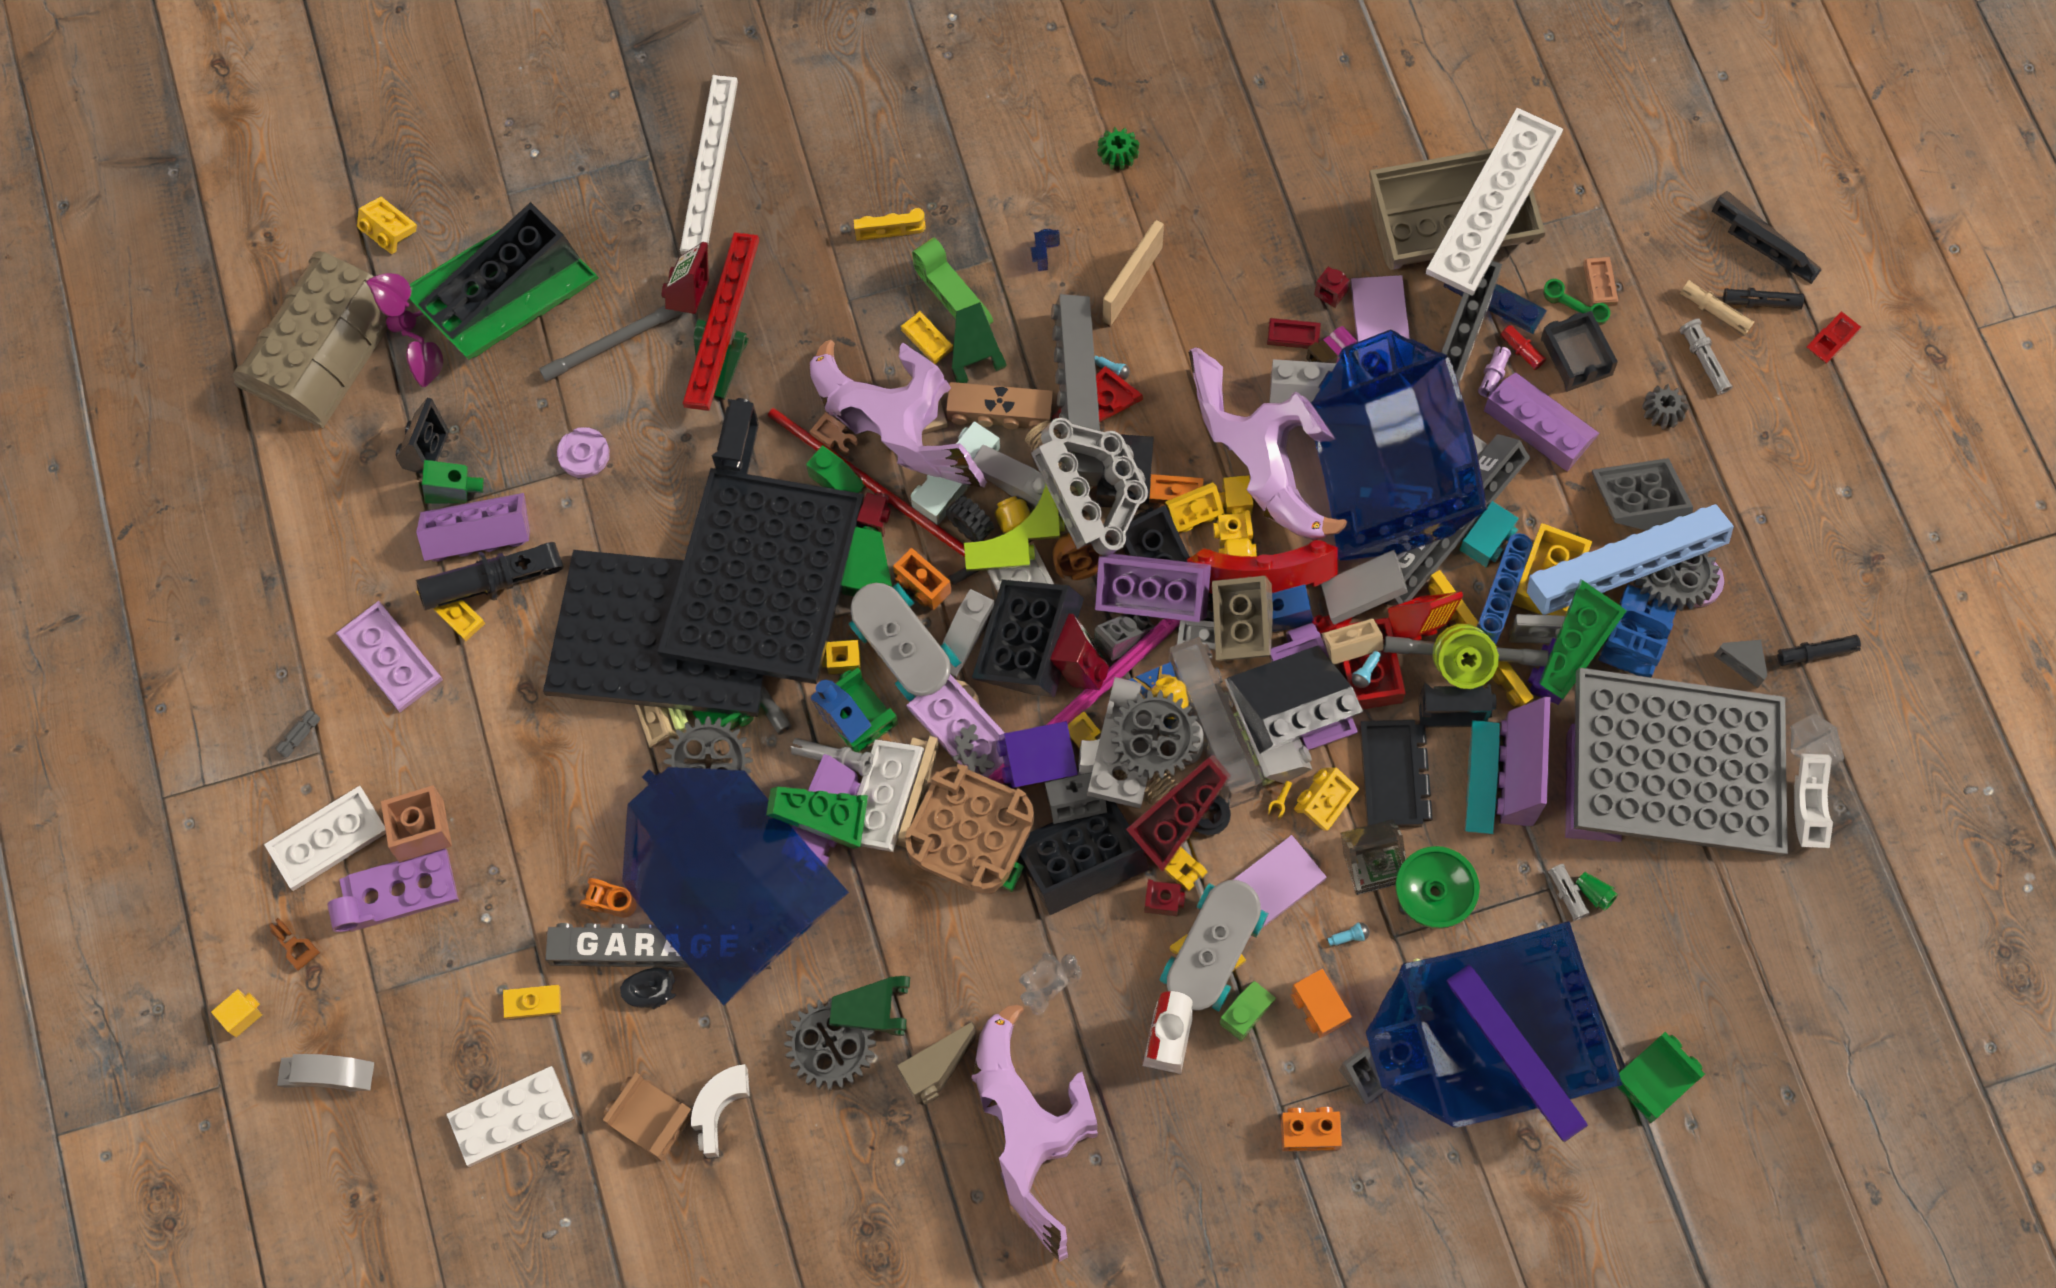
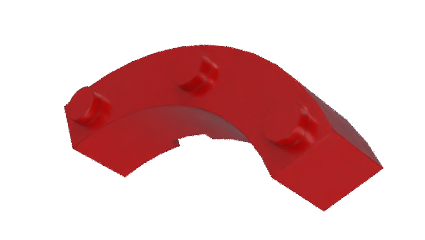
[1187,539,1338,594]

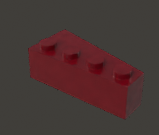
[1126,755,1231,872]

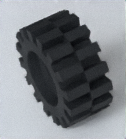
[946,495,995,542]

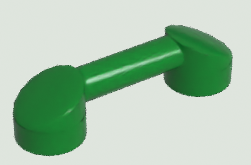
[1543,279,1611,326]

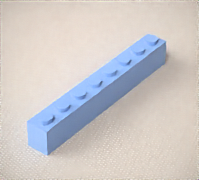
[1527,504,1734,615]

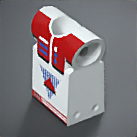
[1142,991,1193,1074]

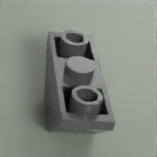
[1094,614,1155,661]

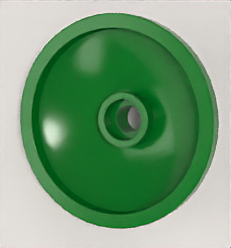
[1396,846,1480,929]

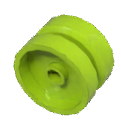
[1432,624,1499,689]

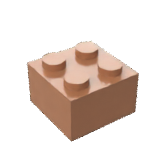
[381,785,452,862]

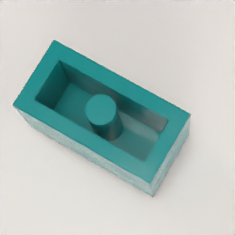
[1460,501,1519,567]

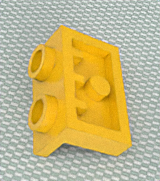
[357,197,417,254]
[1165,482,1224,532]
[1294,767,1359,831]

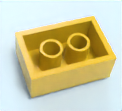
[1512,523,1592,616]

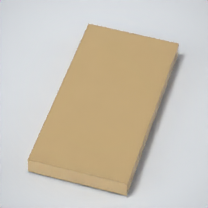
[1103,220,1164,326]

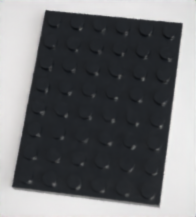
[658,468,864,684]
[543,550,765,717]

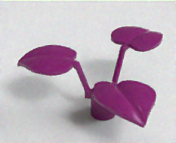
[366,273,443,388]

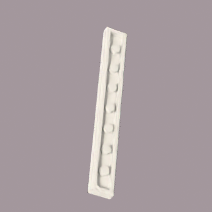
[680,75,738,255]

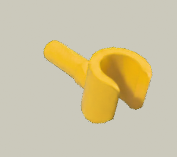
[1268,780,1292,819]

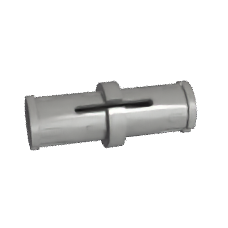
[1548,864,1590,921]

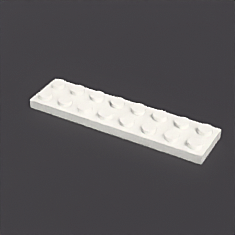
[1426,108,1563,296]

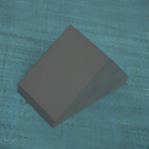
[1714,640,1768,688]
[1339,1046,1388,1105]

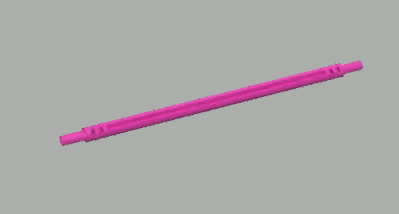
[987,618,1180,784]

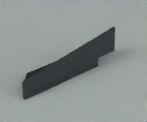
[1712,191,1822,284]

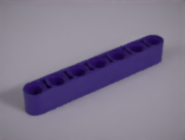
[1446,964,1588,1142]

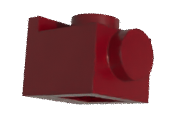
[1314,266,1350,308]
[857,492,891,537]
[1144,879,1185,917]

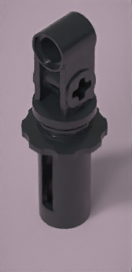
[416,542,564,611]

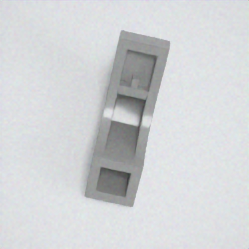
[277,1054,374,1092]

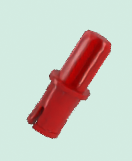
[1500,325,1546,370]

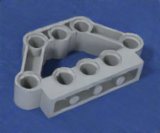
[1031,418,1148,556]

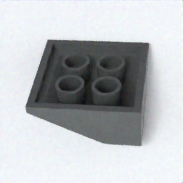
[1592,458,1693,531]

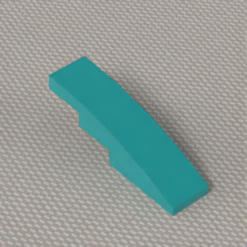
[1464,720,1500,834]

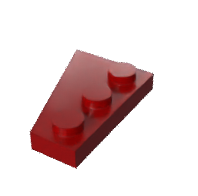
[1052,366,1143,422]

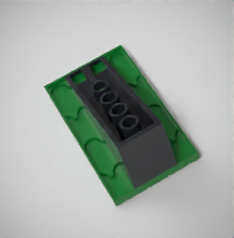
[409,202,599,360]

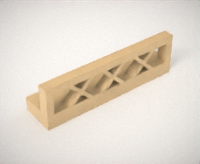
[896,736,939,847]

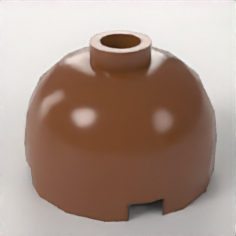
[1053,532,1103,581]

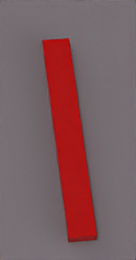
[683,232,759,411]

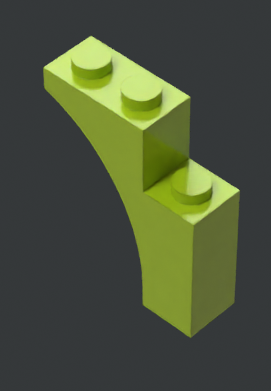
[964,483,1065,572]

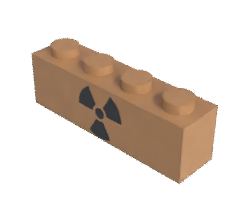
[946,382,1053,431]

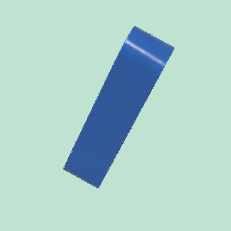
[1477,533,1532,645]

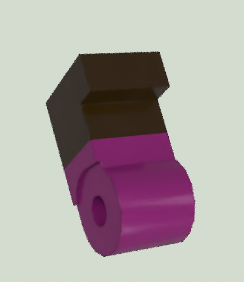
[1306,326,1357,364]

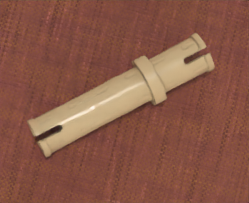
[1680,280,1755,335]

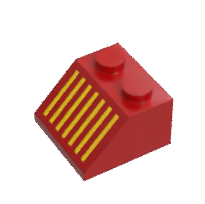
[1387,591,1463,640]

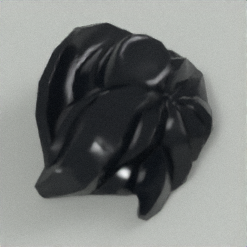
[620,967,676,1010]

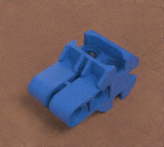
[1598,584,1678,678]

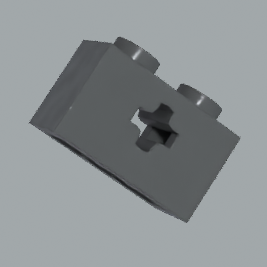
[1045,772,1107,824]

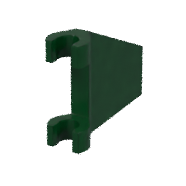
[952,302,1007,383]
[693,319,749,400]
[829,976,910,1036]

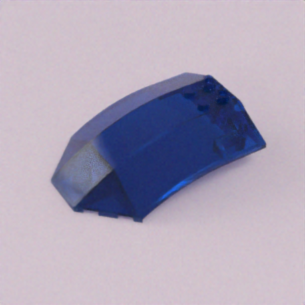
[1310,329,1488,561]
[622,767,850,1006]
[1365,921,1622,1128]

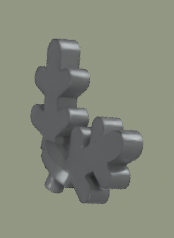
[953,724,995,774]

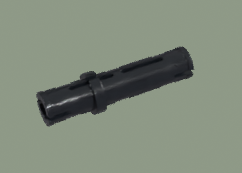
[1723,287,1804,309]
[1777,634,1861,666]

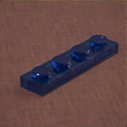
[1443,283,1547,334]

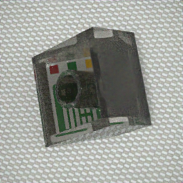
[1340,819,1406,895]

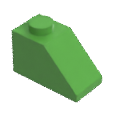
[1220,981,1276,1042]

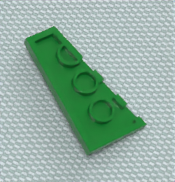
[1539,579,1627,700]
[766,787,868,849]

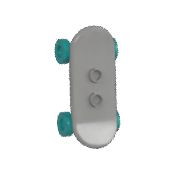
[848,583,962,702]
[1159,880,1269,1012]

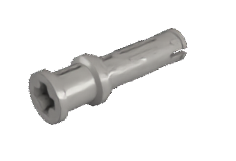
[1679,319,1733,395]
[791,738,873,776]

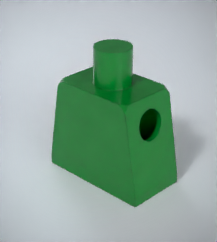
[422,460,484,504]

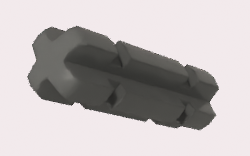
[275,710,320,758]

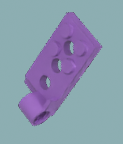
[1270,623,1358,751]
[327,848,459,932]

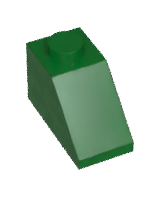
[806,445,866,493]

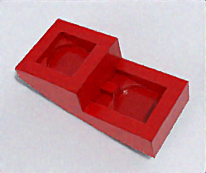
[1806,311,1861,364]

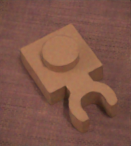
[810,412,858,456]

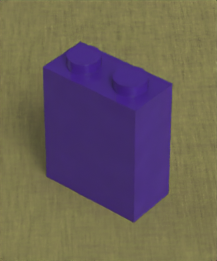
[996,721,1078,788]

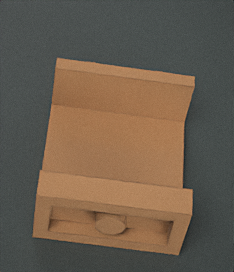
[603,1072,692,1161]

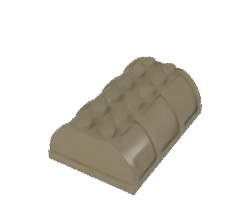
[1369,148,1545,270]
[233,251,388,429]

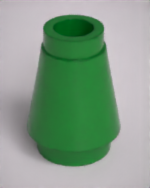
[1575,872,1618,911]

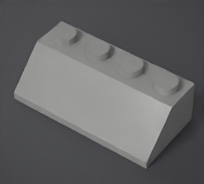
[1269,359,1377,427]
[1225,679,1313,783]

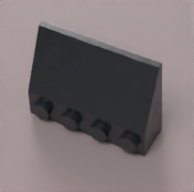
[972,579,1084,698]
[1227,645,1363,754]
[1019,800,1149,915]

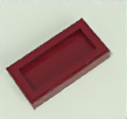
[1267,318,1321,349]

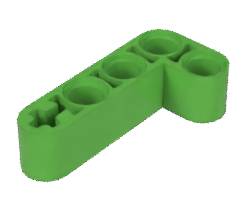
[912,237,993,325]

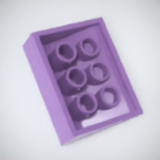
[1496,697,1550,826]

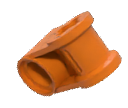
[580,878,637,918]

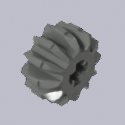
[1642,384,1688,430]

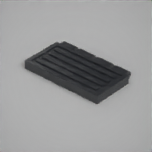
[1360,720,1433,828]

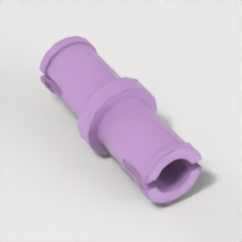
[1478,346,1511,397]

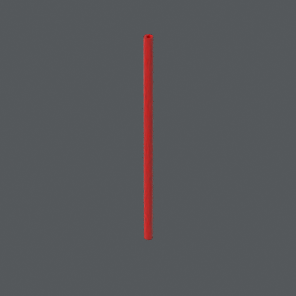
[767,408,965,557]

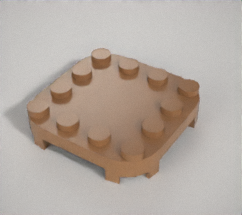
[905,764,1034,894]

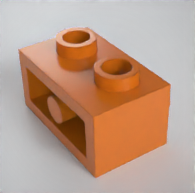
[893,548,951,611]
[1290,968,1352,1039]
[1281,1107,1342,1152]

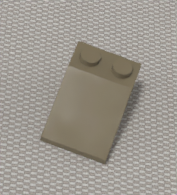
[1212,576,1273,661]
[897,1022,976,1105]

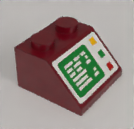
[661,242,709,314]
[1050,614,1109,690]

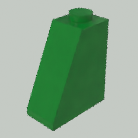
[841,526,892,597]

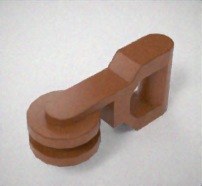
[269,918,320,971]

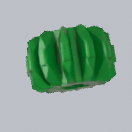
[1097,127,1140,170]

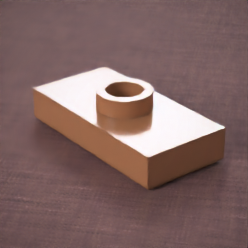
[1583,257,1618,307]

